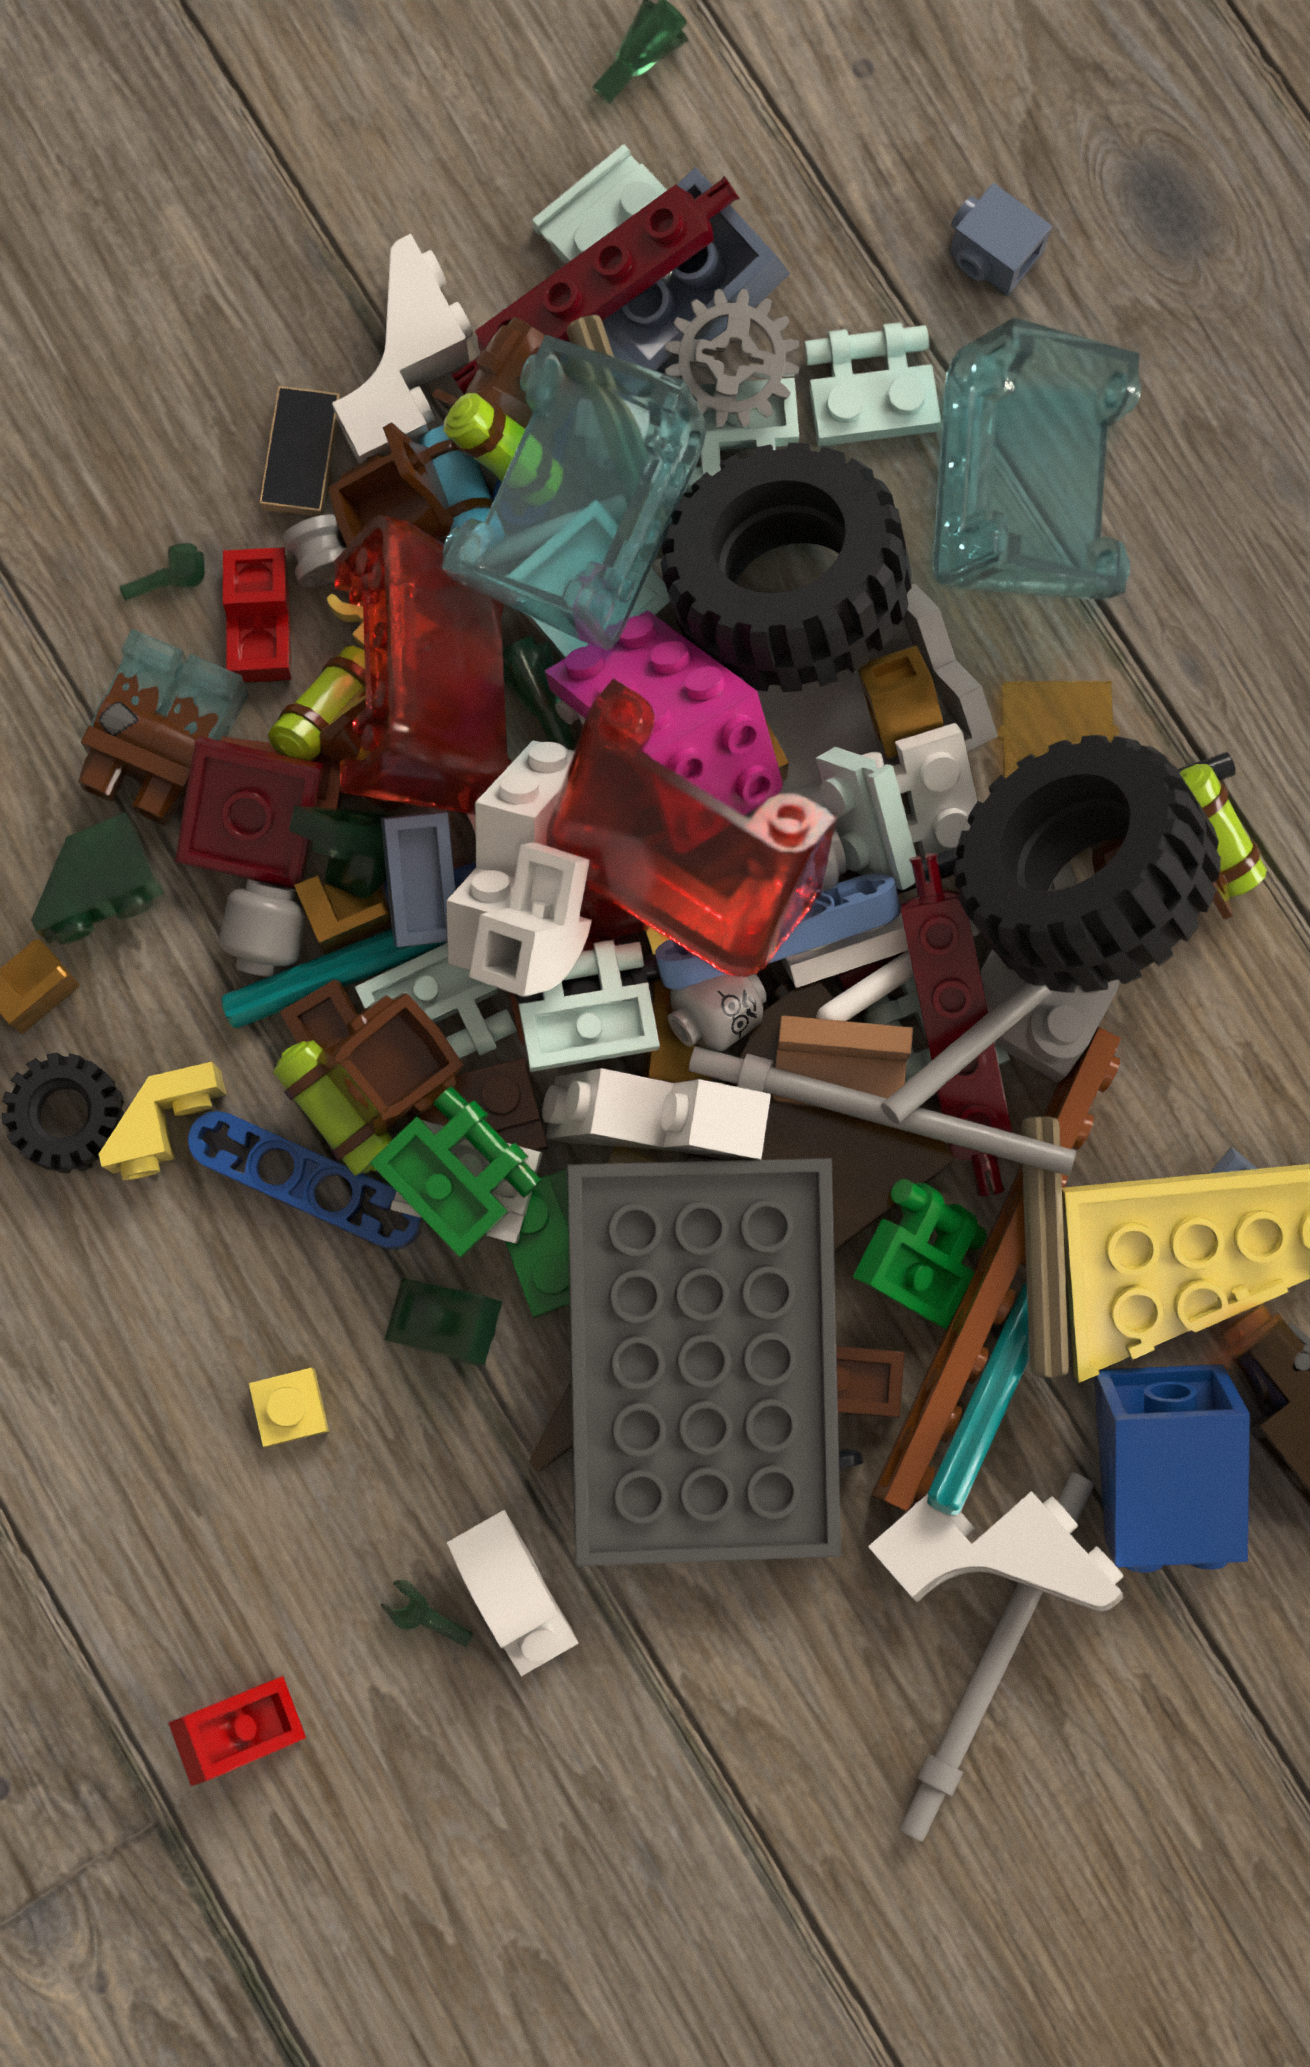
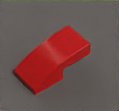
[223,547,292,684]

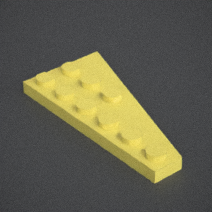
[1062,1164,1310,1383]

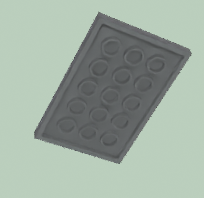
[566,1158,841,1567]

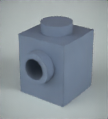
[950,183,1052,296]

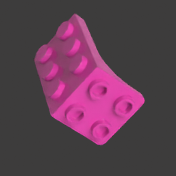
[544,610,783,850]

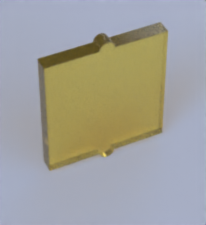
[997,681,1120,778]

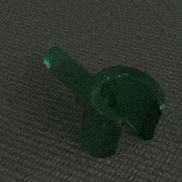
[120,543,205,600]
[381,1579,473,1647]

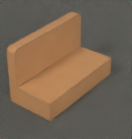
[773,1015,913,1106]

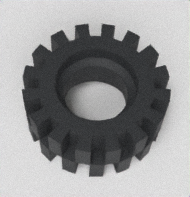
[1,1053,125,1173]

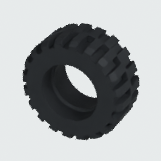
[660,442,912,693]
[954,735,1221,993]

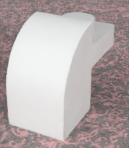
[469,842,592,996]
[447,1510,579,1676]

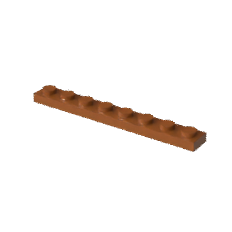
[871,1027,1122,1511]

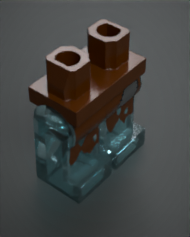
[78,628,249,825]

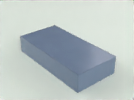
[380,811,456,947]

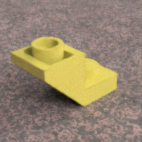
[99,1062,226,1180]

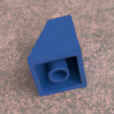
[1094,1364,1250,1573]

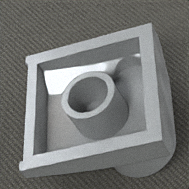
[979,947,1120,1083]

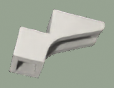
[332,234,474,464]
[447,740,590,970]
[542,1068,771,1161]
[868,1491,1124,1612]

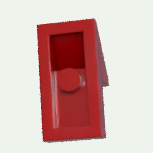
[168,1676,306,1787]

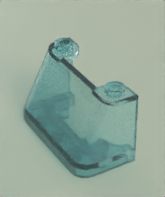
[933,317,1141,600]
[442,334,706,650]

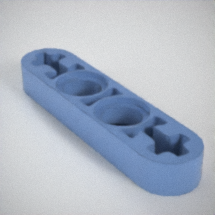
[655,873,901,990]

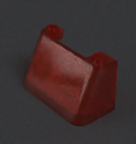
[334,515,512,815]
[546,678,837,977]

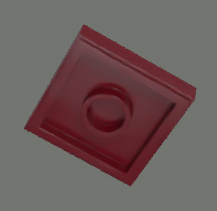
[175,736,324,889]

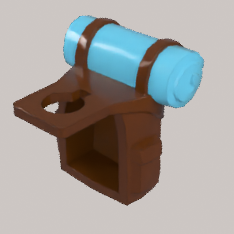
[328,422,505,573]

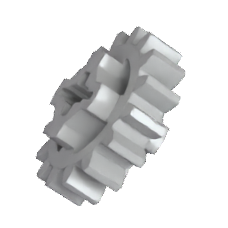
[664,289,800,428]

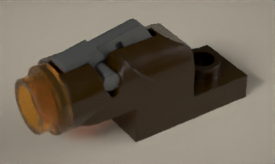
[1221,1303,1310,1508]

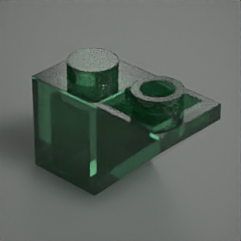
[31,812,165,945]

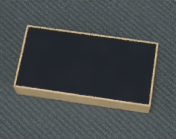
[260,386,341,517]

